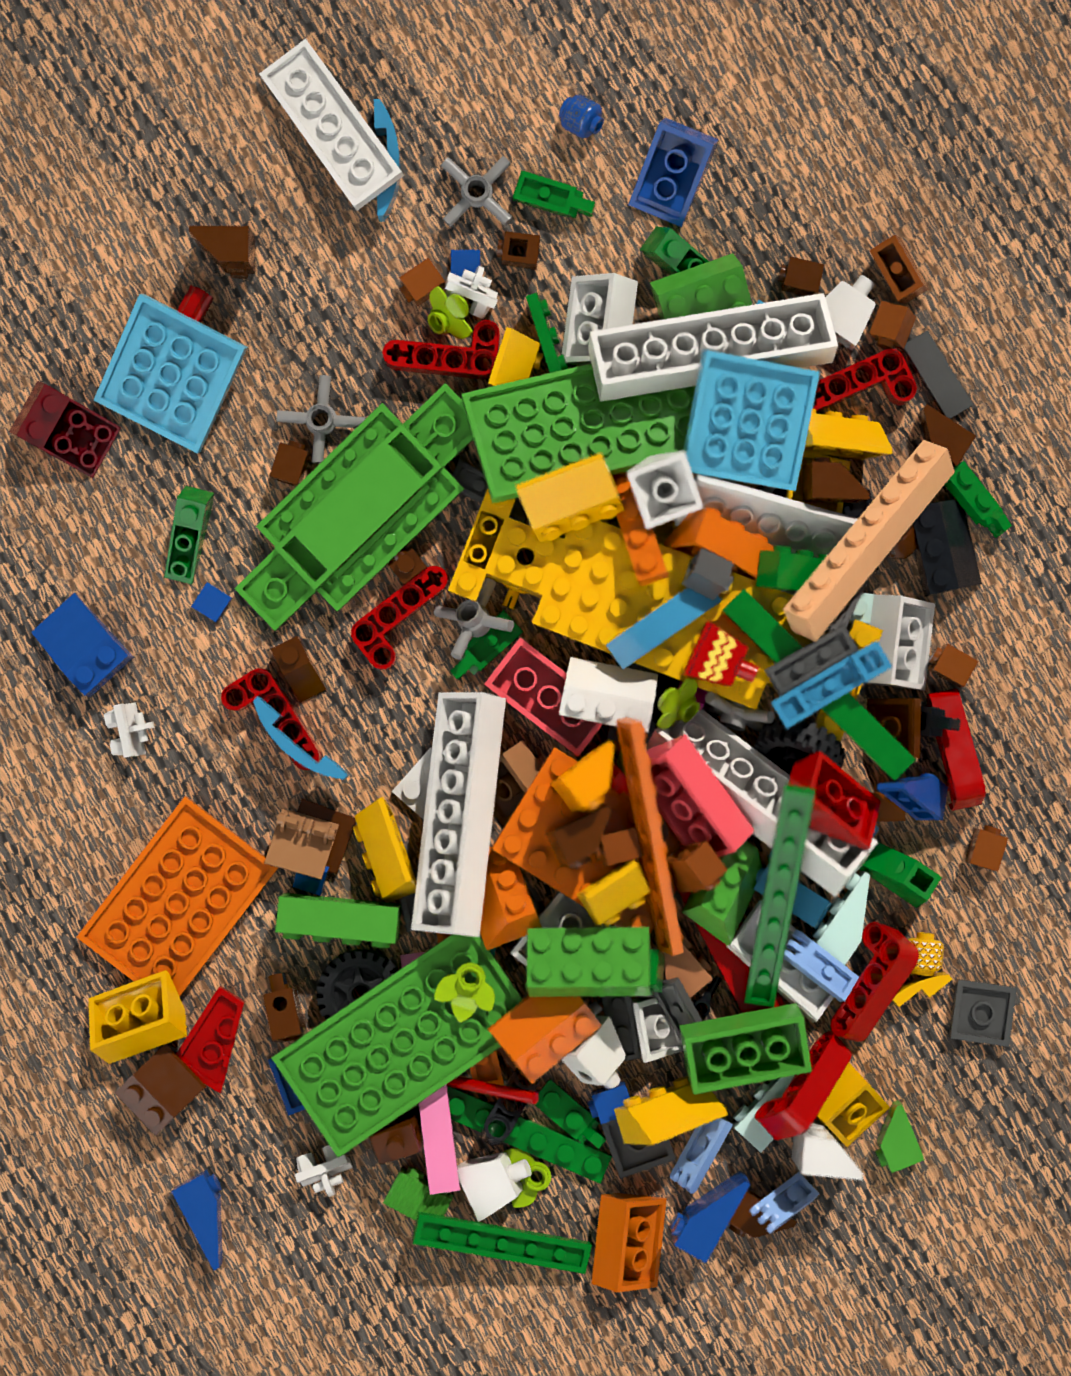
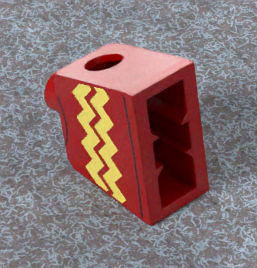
[682,621,759,687]

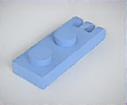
[783,930,859,1002]
[670,1117,733,1194]
[750,1172,819,1234]

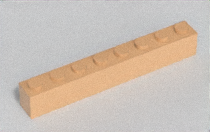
[783,440,955,642]

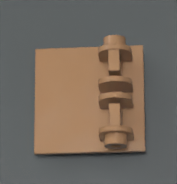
[264,808,339,880]

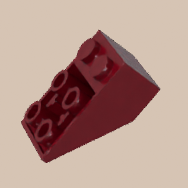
[9,381,121,478]

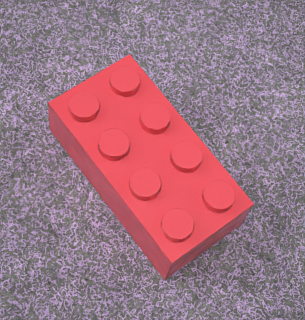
[484,638,603,757]
[647,734,754,857]

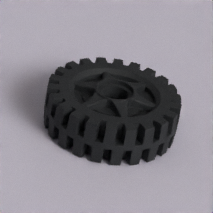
[754,716,845,775]
[317,949,399,1020]

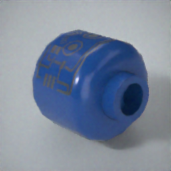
[559,94,604,139]

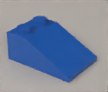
[628,117,719,227]
[31,593,134,697]
[669,1171,750,1263]

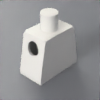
[825,275,876,351]
[561,1015,626,1089]
[457,1152,532,1222]

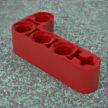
[382,320,500,380]
[813,348,917,413]
[351,566,449,670]
[221,669,322,770]
[927,688,986,811]
[831,922,919,1042]
[755,1031,852,1140]

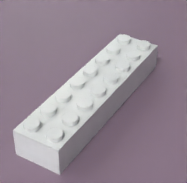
[588,293,838,402]
[411,692,506,937]
[646,710,878,897]

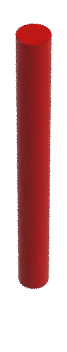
[447,1076,539,1105]

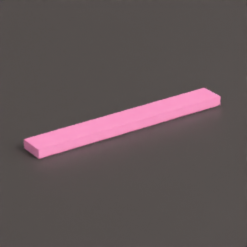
[400,952,460,1195]

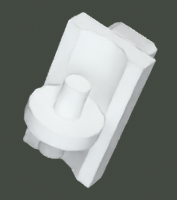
[445,266,498,319]
[104,702,155,758]
[295,1145,353,1197]

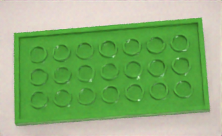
[462,364,696,504]
[271,935,523,1158]

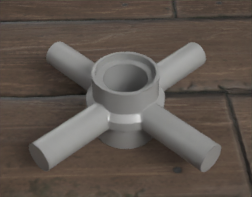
[441,156,513,227]
[277,375,366,464]
[434,578,514,660]
[702,692,775,733]

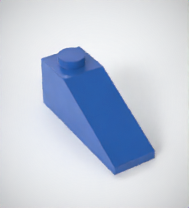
[877,773,948,821]
[171,1170,223,1270]

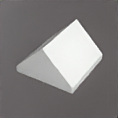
[626,451,704,529]
[632,995,683,1062]

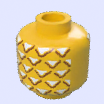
[908,932,944,976]

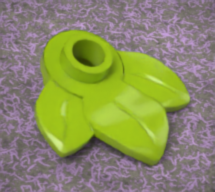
[427,286,473,339]
[656,677,700,729]
[435,962,495,1022]
[504,1148,551,1208]

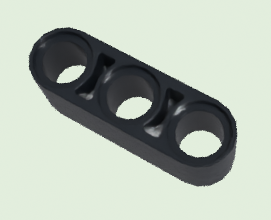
[481,1068,541,1146]

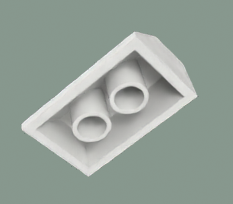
[562,273,638,366]
[865,594,935,691]
[559,657,658,733]
[791,1120,863,1180]

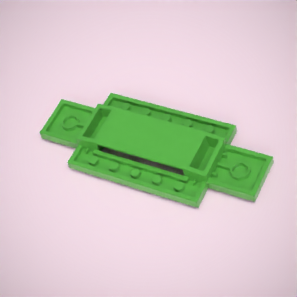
[234,383,474,631]

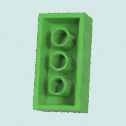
[275,893,402,948]
[527,927,651,997]
[679,1003,812,1095]

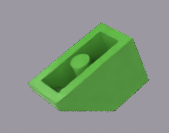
[875,1100,925,1173]

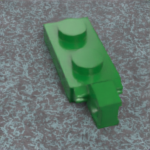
[513,170,595,218]
[945,461,1012,538]
[450,610,523,680]
[535,1079,606,1149]

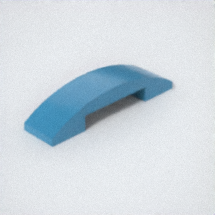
[373,99,401,222]
[606,588,722,669]
[771,641,893,729]
[253,696,350,779]

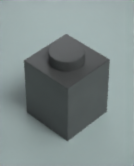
[682,548,734,600]

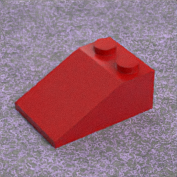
[788,751,881,850]

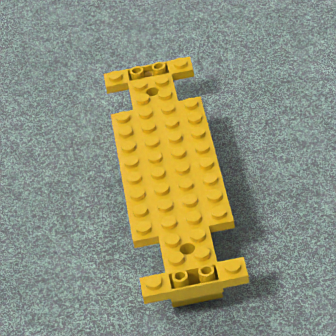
[448,489,883,742]

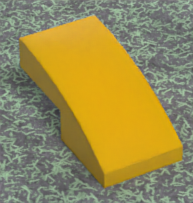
[892,972,952,1007]

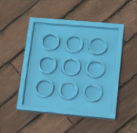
[94,293,248,454]
[683,350,820,491]

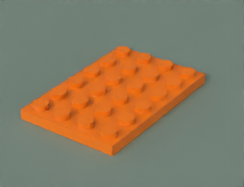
[491,747,682,933]
[76,796,279,997]

